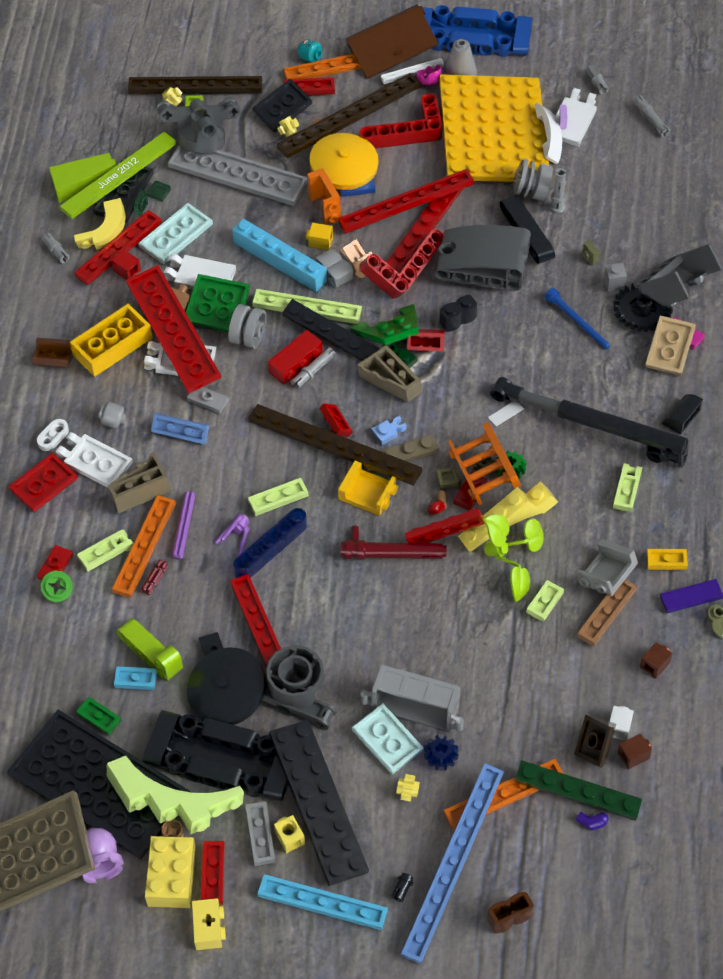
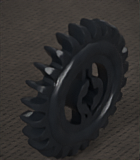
[613,283,673,332]

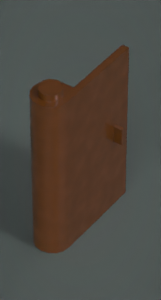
[346,4,439,79]

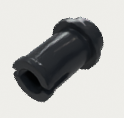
[391,873,414,902]

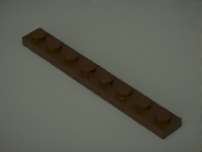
[128,76,263,94]

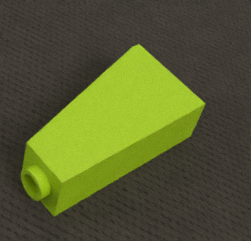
[49,152,117,203]

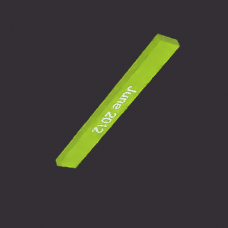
[60,132,176,219]

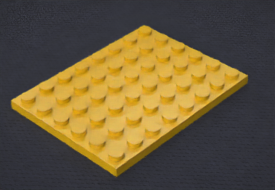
[439,74,549,182]

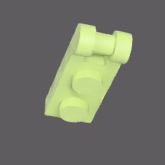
[613,463,643,513]
[77,530,134,572]

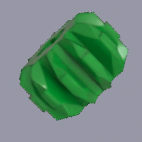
[495,450,527,480]

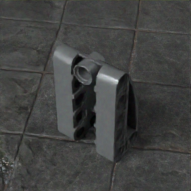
[434,225,531,291]

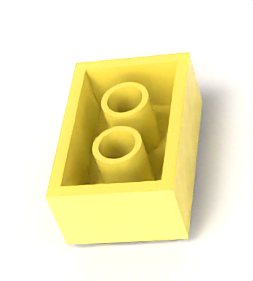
[145,836,196,908]

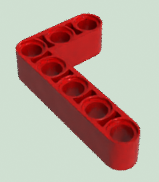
[359,93,442,149]
[360,229,443,299]

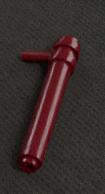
[341,525,447,560]

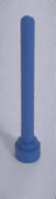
[544,287,610,349]

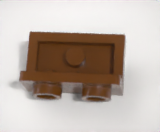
[32,338,73,368]

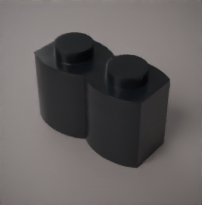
[440,295,477,332]

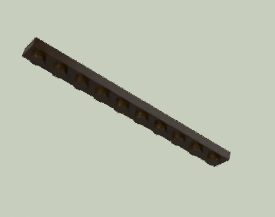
[277,73,421,159]
[248,404,423,486]

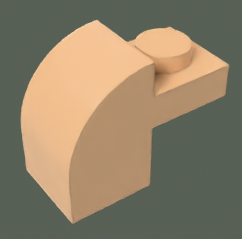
[341,239,372,278]

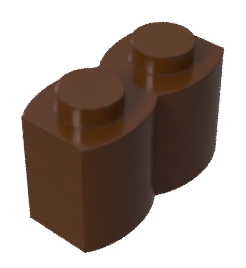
[487,892,534,933]

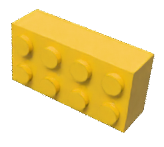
[70,304,153,377]

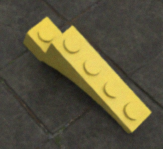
[458,481,558,552]

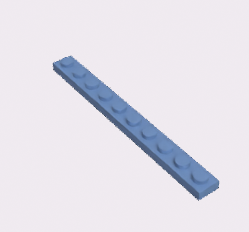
[401,763,504,965]

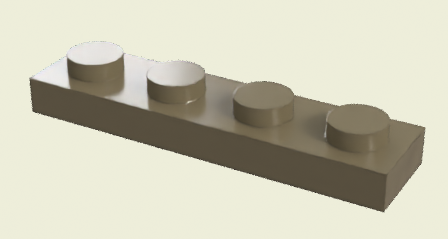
[365,435,439,474]

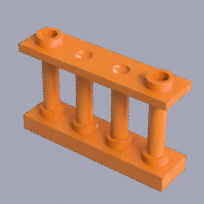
[448,422,521,506]

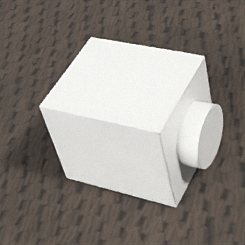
[610,706,634,741]

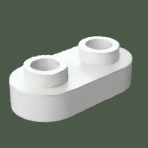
[37,419,69,451]

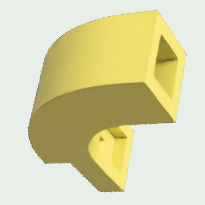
[74,198,125,251]

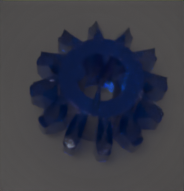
[424,735,459,771]

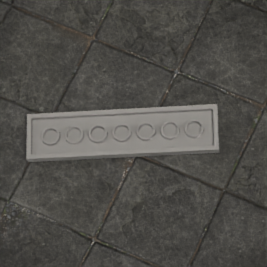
[168,144,308,206]

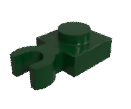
[391,343,417,368]

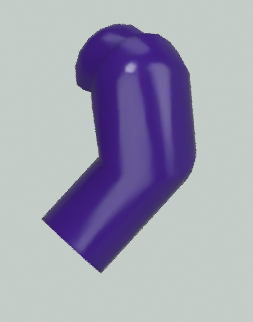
[576,812,609,830]

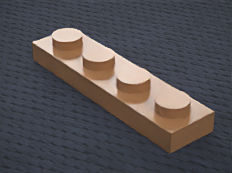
[577,580,637,647]

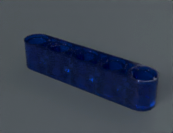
[233,508,307,578]

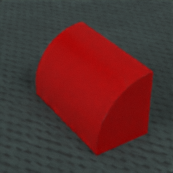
[407,329,445,352]

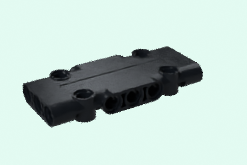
[143,710,288,801]

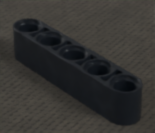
[499,195,555,264]

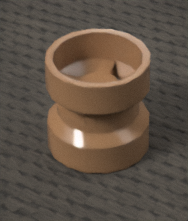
[162,819,185,837]

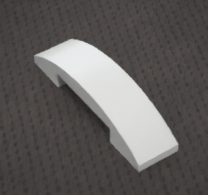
[535,103,562,164]

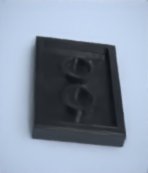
[252,79,313,133]

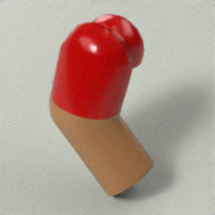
[427,491,447,515]

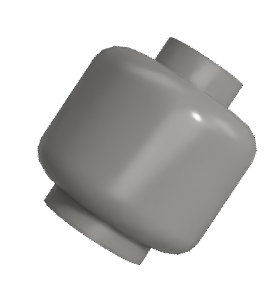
[98,402,127,429]

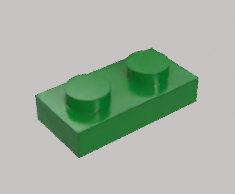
[76,697,121,736]

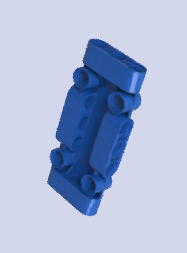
[423,5,533,57]

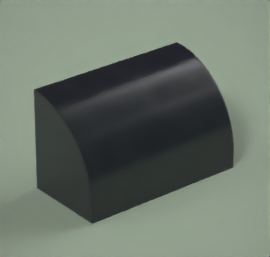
[662,394,703,434]

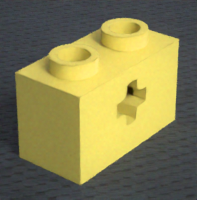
[192,899,226,950]

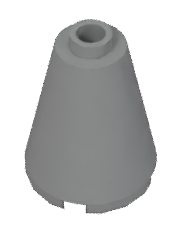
[444,39,477,76]

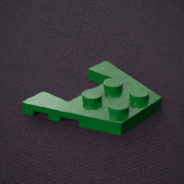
[349,304,419,346]

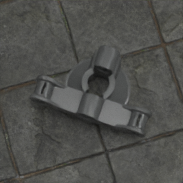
[156,97,241,153]
[262,645,337,730]

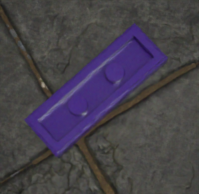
[660,579,723,613]

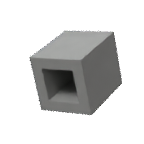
[604,263,627,292]

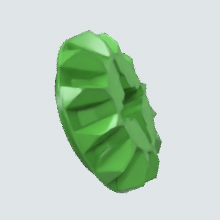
[41,571,73,602]

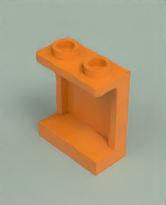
[307,168,341,225]

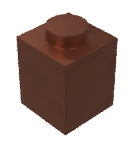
[640,642,672,679]
[618,733,652,769]

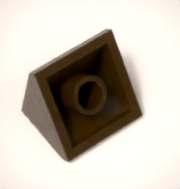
[574,715,617,768]

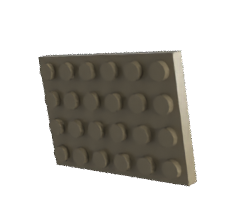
[0,790,95,912]

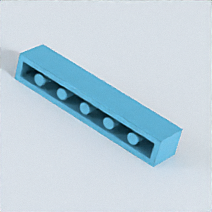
[232,218,327,292]

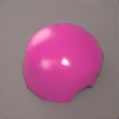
[416,65,442,86]

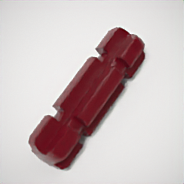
[142,560,168,595]

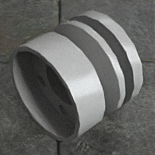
[513,159,553,201]

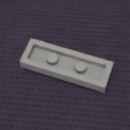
[245,801,276,866]

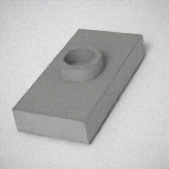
[187,387,229,414]

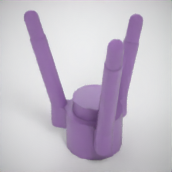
[214,513,250,558]

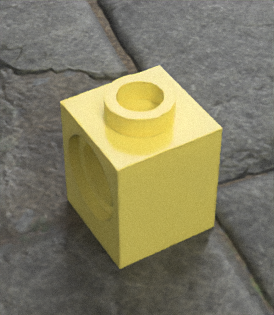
[274,815,305,854]

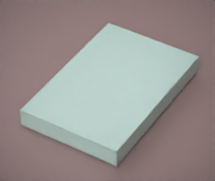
[352,703,423,775]

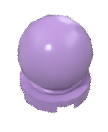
[82,828,124,883]

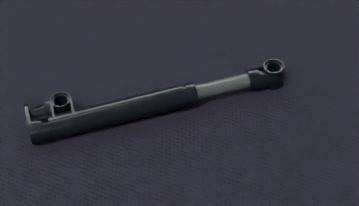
[490,377,688,468]

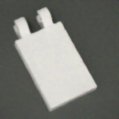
[555,88,597,147]
[164,254,236,290]
[144,341,216,376]
[56,432,133,488]

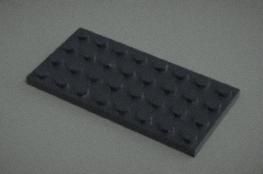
[7,709,191,860]

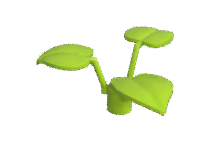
[483,514,544,602]

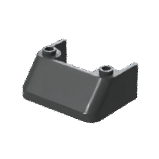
[636,243,723,308]

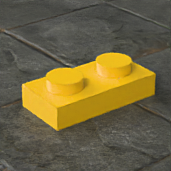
[647,549,688,570]

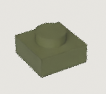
[582,240,600,266]
[436,467,459,490]

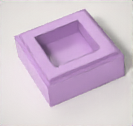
[559,105,567,129]

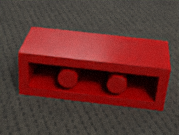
[268,330,323,385]

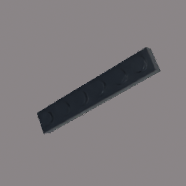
[282,299,380,361]

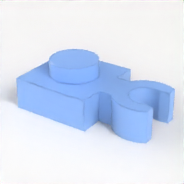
[371,416,406,445]

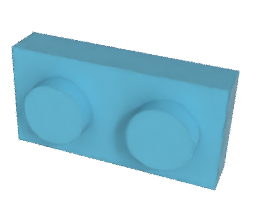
[114,666,157,690]

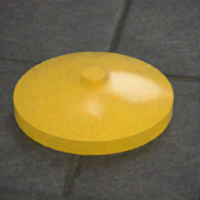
[309,133,379,190]

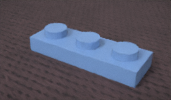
[151,413,209,444]

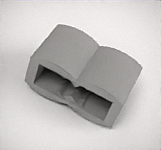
[315,248,354,288]

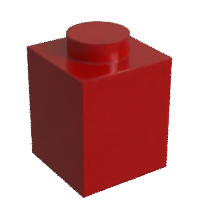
[111,249,141,280]

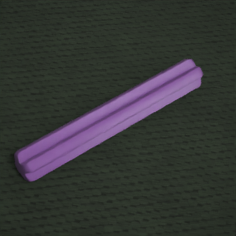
[172,491,195,559]

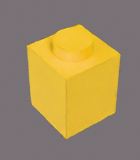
[306,222,333,251]

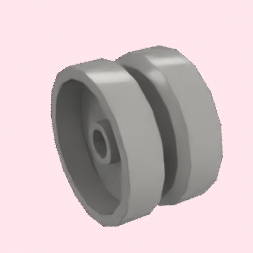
[228,304,267,349]

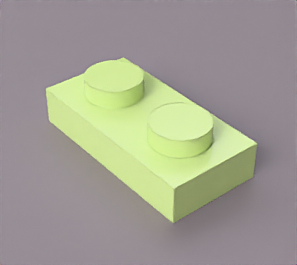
[526,580,564,622]

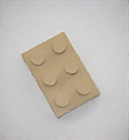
[645,316,696,376]

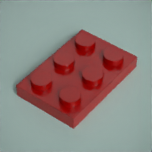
[9,453,78,513]

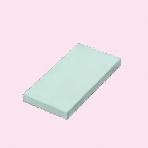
[138,203,213,265]

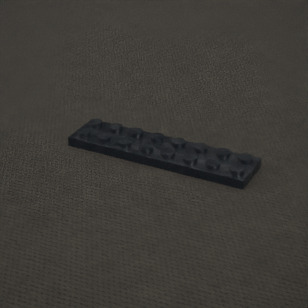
[269,720,369,886]

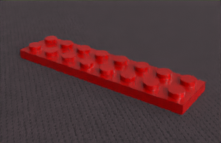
[126,265,222,394]

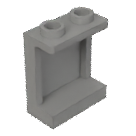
[576,539,638,596]

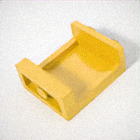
[338,461,398,516]

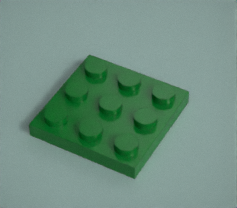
[186,274,250,333]

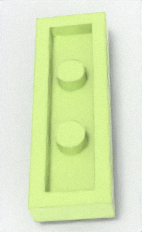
[248,478,309,516]

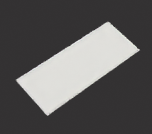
[488,402,524,427]

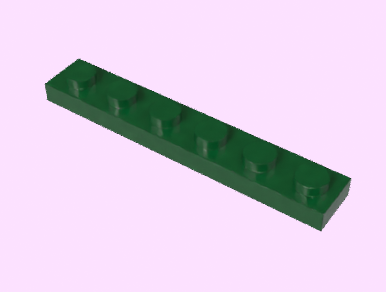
[514,760,642,821]

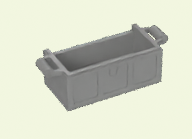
[360,665,464,732]

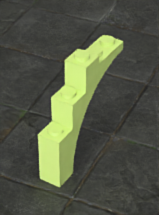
[107,756,244,834]

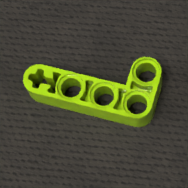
[116,618,183,681]

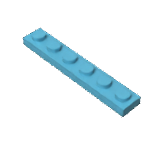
[257,874,388,931]

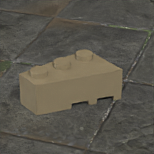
[357,345,422,402]
[108,452,171,514]

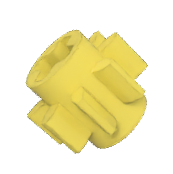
[162,86,182,106]
[277,116,299,137]
[396,774,420,802]

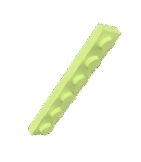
[252,289,362,324]

